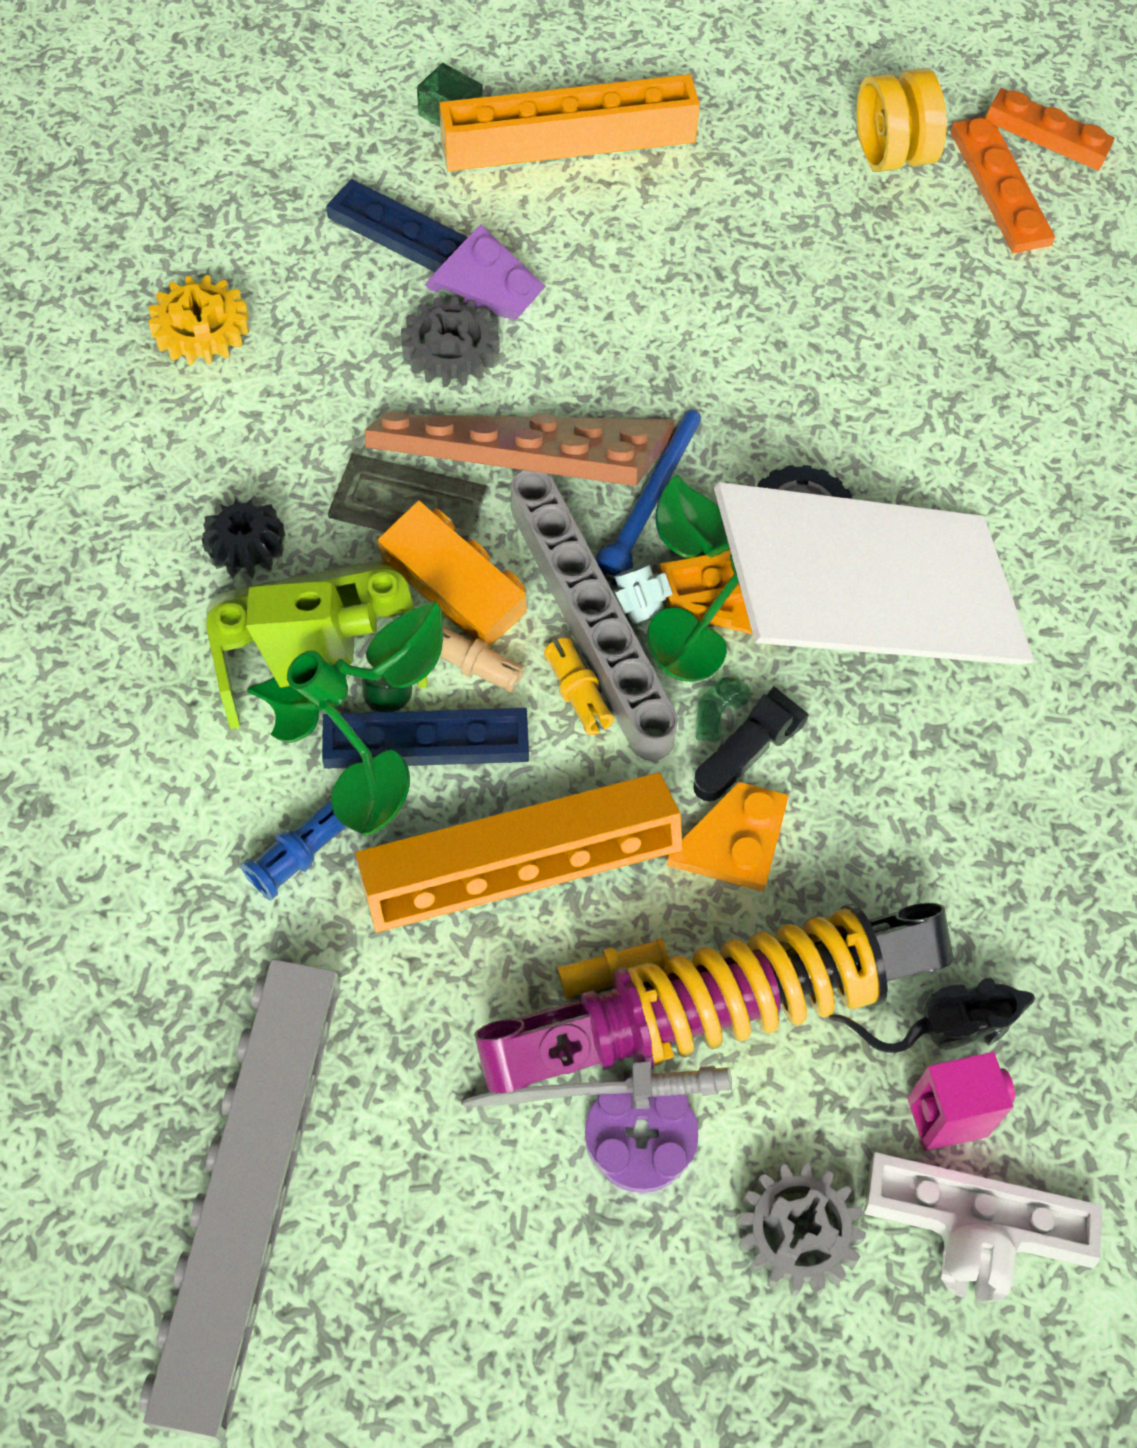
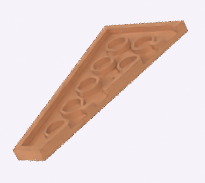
[365,411,675,486]

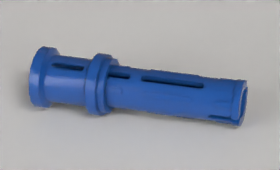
[240,800,347,901]

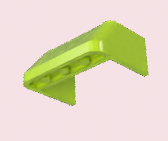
[206,561,428,729]

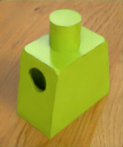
[246,581,377,688]

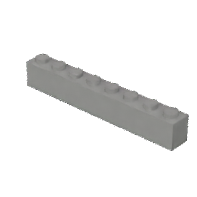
[139,959,340,1444]

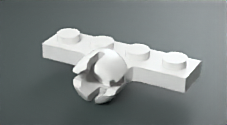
[864,1152,1102,1302]

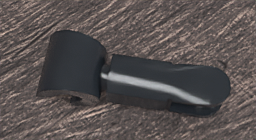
[693,686,809,802]

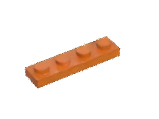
[950,116,1055,254]

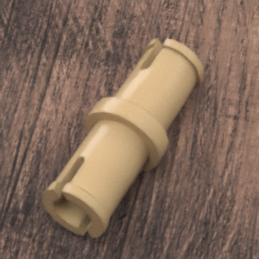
[440,627,526,694]

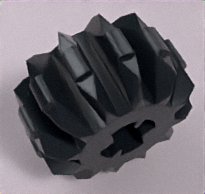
[201,495,286,579]

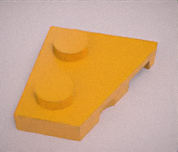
[666,782,789,892]

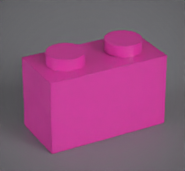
[907,1052,1015,1152]

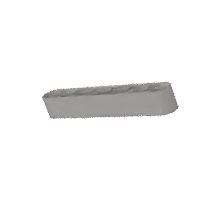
[511,470,678,761]

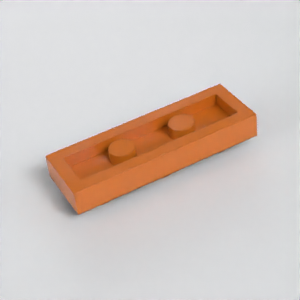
[985,88,1115,171]

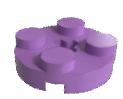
[585,1079,699,1193]

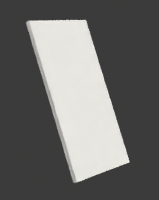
[714,482,1034,664]

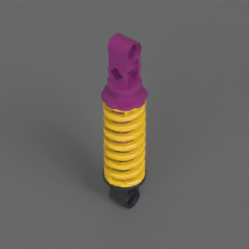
[474,903,954,1093]

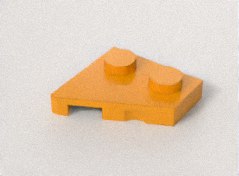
[658,551,753,635]

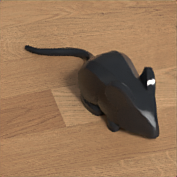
[829,978,1035,1053]

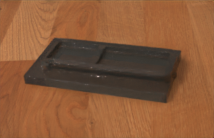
[328,453,487,542]

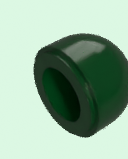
[362,678,412,712]

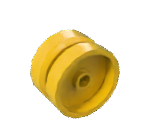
[856,68,947,172]

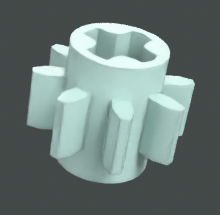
[612,564,673,623]

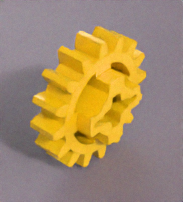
[148,275,249,365]

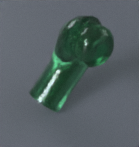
[695,676,751,742]

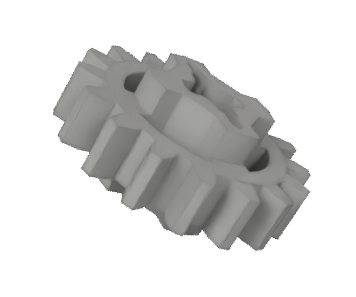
[736,1163,866,1296]

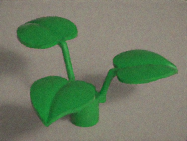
[647,475,739,682]
[247,601,443,837]

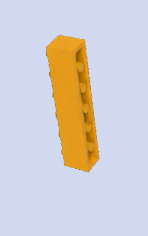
[439,74,700,172]
[355,772,682,933]

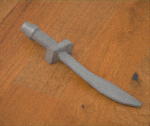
[461,1062,732,1109]

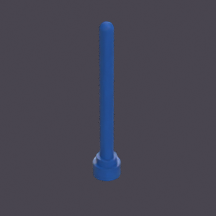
[595,409,701,587]

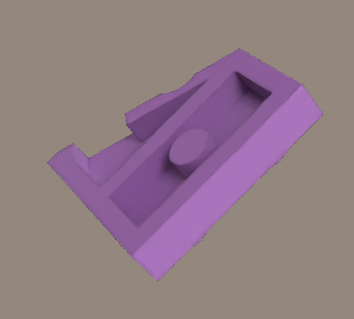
[425,224,546,320]

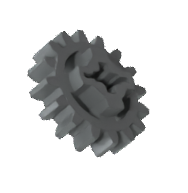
[401,296,500,387]

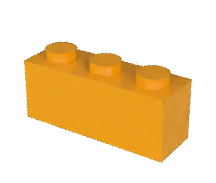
[377,500,527,648]

